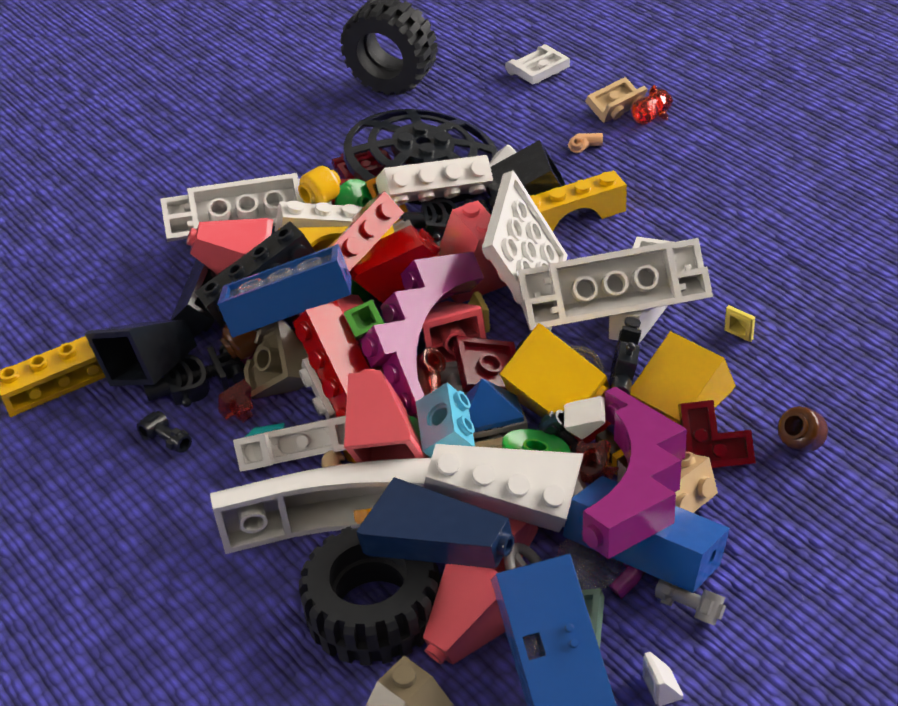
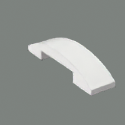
[233,416,346,472]

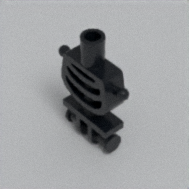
[401,199,492,242]
[609,317,642,395]
[143,344,246,407]

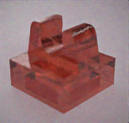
[218,379,254,423]

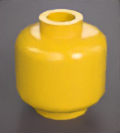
[298,165,341,204]

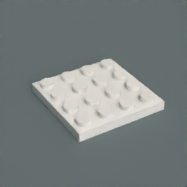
[482,170,568,331]

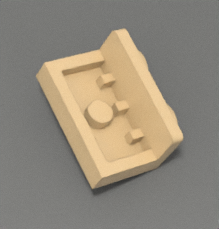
[585,77,648,123]
[675,452,718,513]

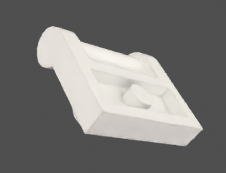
[505,44,570,85]

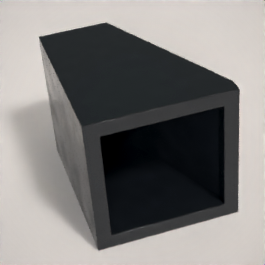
[486,140,566,209]
[85,319,197,386]

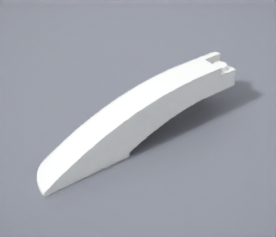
[210,458,431,554]

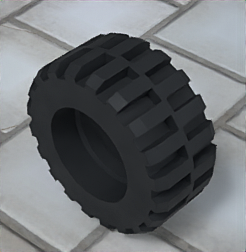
[340,0,438,95]
[299,526,440,666]

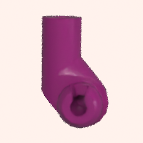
[609,563,646,599]

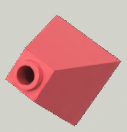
[186,218,273,275]
[422,301,487,378]
[423,564,506,664]

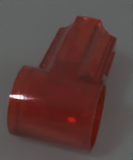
[417,347,446,396]

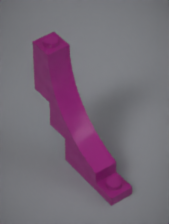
[582,387,687,559]

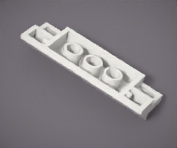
[160,173,332,242]
[517,238,713,331]

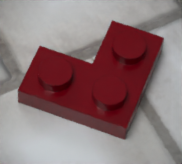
[678,400,756,468]

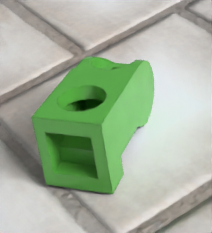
[344,300,384,348]

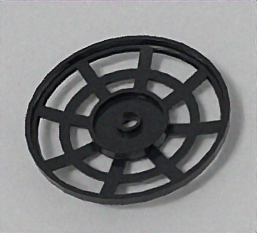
[343,109,498,205]

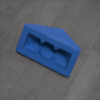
[466,378,524,433]

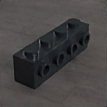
[194,222,315,327]
[170,259,217,338]

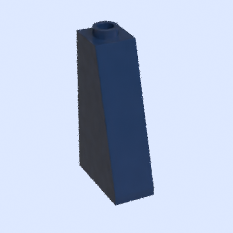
[356,477,514,569]

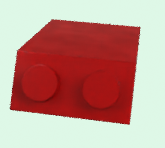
[350,225,441,303]

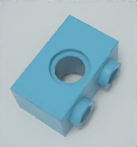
[416,383,475,458]

